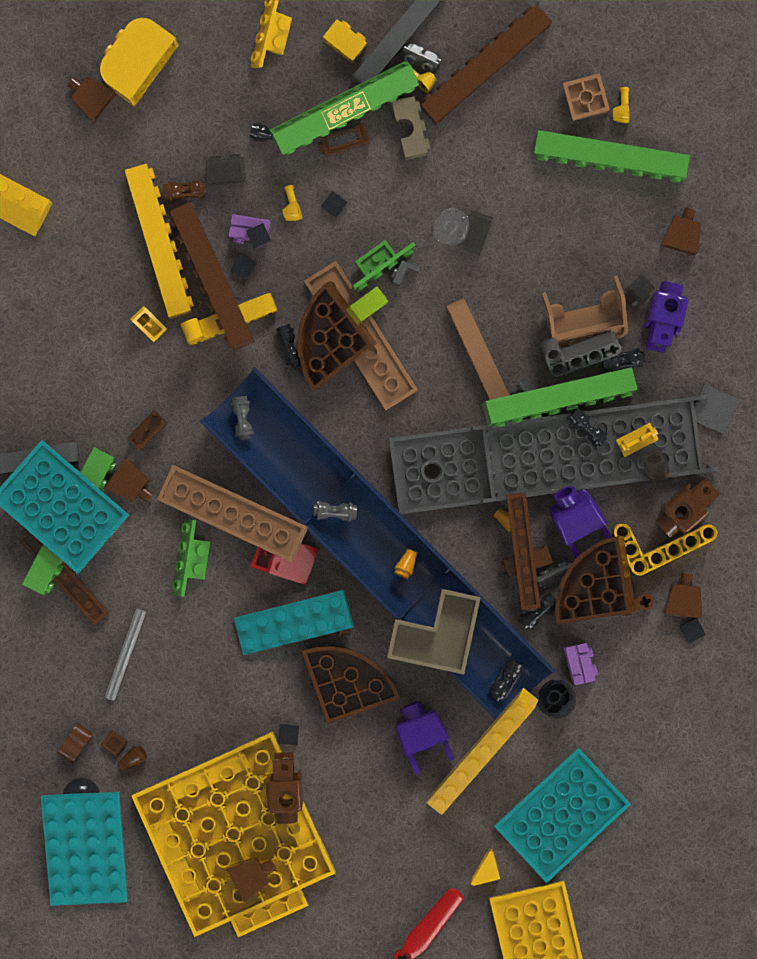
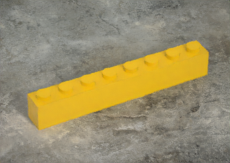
[125,163,194,319]
[427,688,538,815]

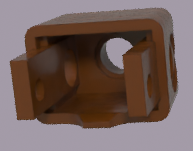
[655,478,720,538]
[266,752,304,824]

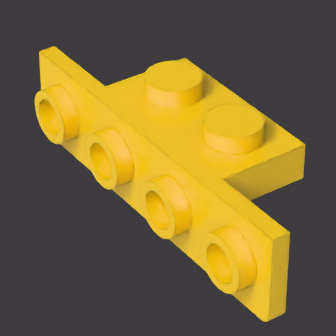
[251,0,292,68]

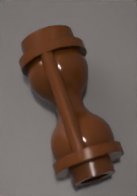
[163,179,207,201]

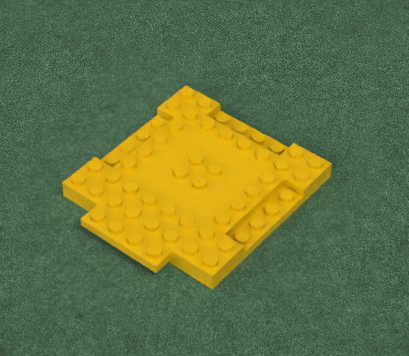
[131,731,336,937]

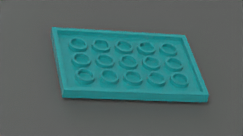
[0,440,129,574]
[494,748,631,883]
[41,792,128,906]

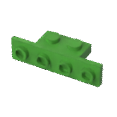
[350,240,415,292]
[172,519,210,596]

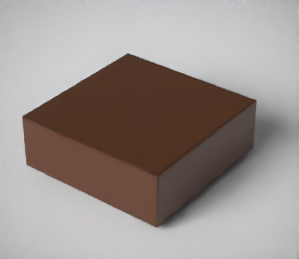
[101,730,127,757]

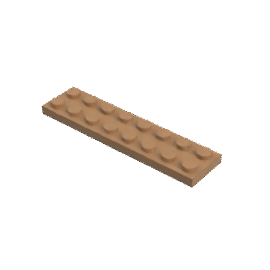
[304,261,418,411]
[157,465,308,562]

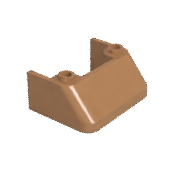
[542,276,628,349]

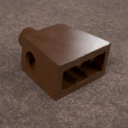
[67,77,116,123]
[660,208,701,256]
[104,458,154,502]
[663,573,702,618]
[226,856,276,902]

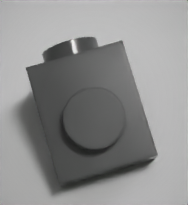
[391,260,420,287]

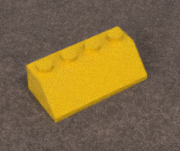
[0,174,53,236]

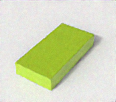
[350,286,389,322]

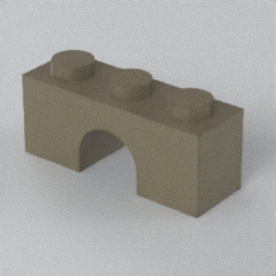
[392,96,430,160]

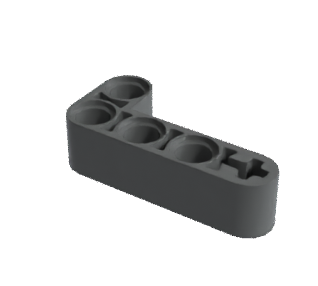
[541,332,621,377]

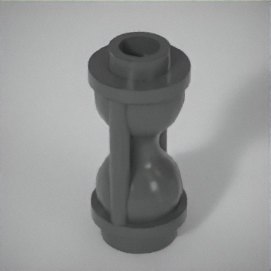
[230,396,254,440]
[313,501,357,522]

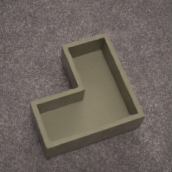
[387,589,481,674]

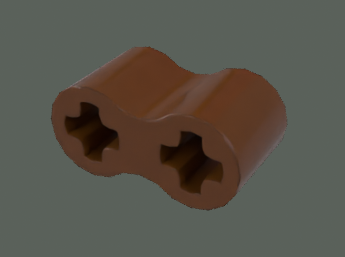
[622,593,654,616]
[57,723,93,764]

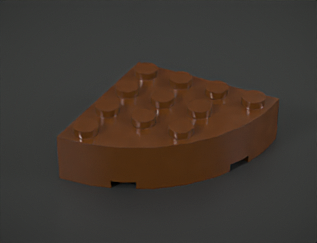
[297,282,377,391]
[555,536,636,624]
[302,645,400,724]

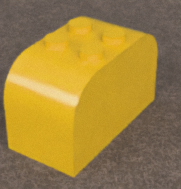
[100,18,179,106]

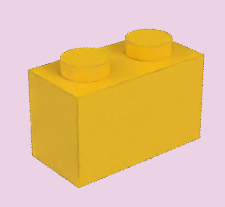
[323,19,367,64]

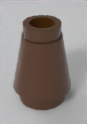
[118,745,147,771]

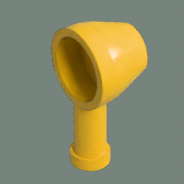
[412,68,437,94]
[613,87,630,123]
[282,185,302,221]

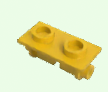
[616,423,659,457]

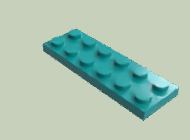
[234,590,354,655]

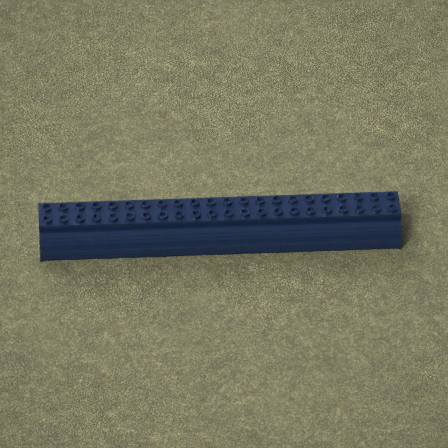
[199,367,556,720]

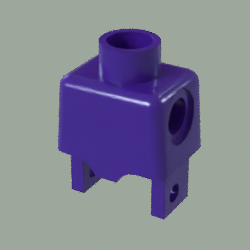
[643,281,688,353]
[549,486,612,559]
[396,701,455,775]

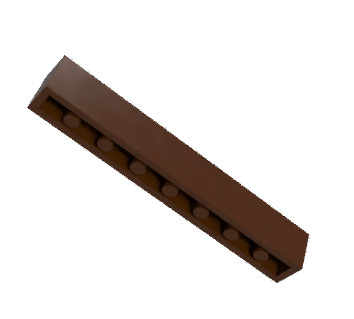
[421,5,552,125]
[169,202,255,351]

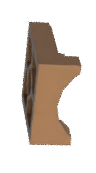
[562,73,610,121]

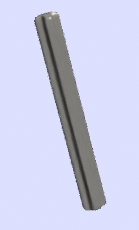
[105,609,146,700]

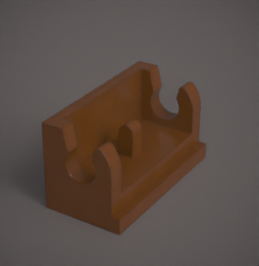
[128,410,168,451]

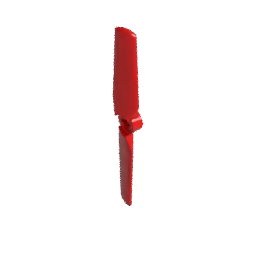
[393,888,464,959]

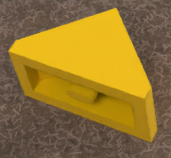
[130,306,167,342]
[470,848,500,886]

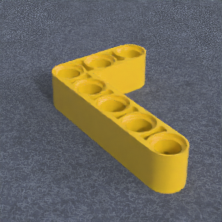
[180,293,278,346]
[612,524,717,576]

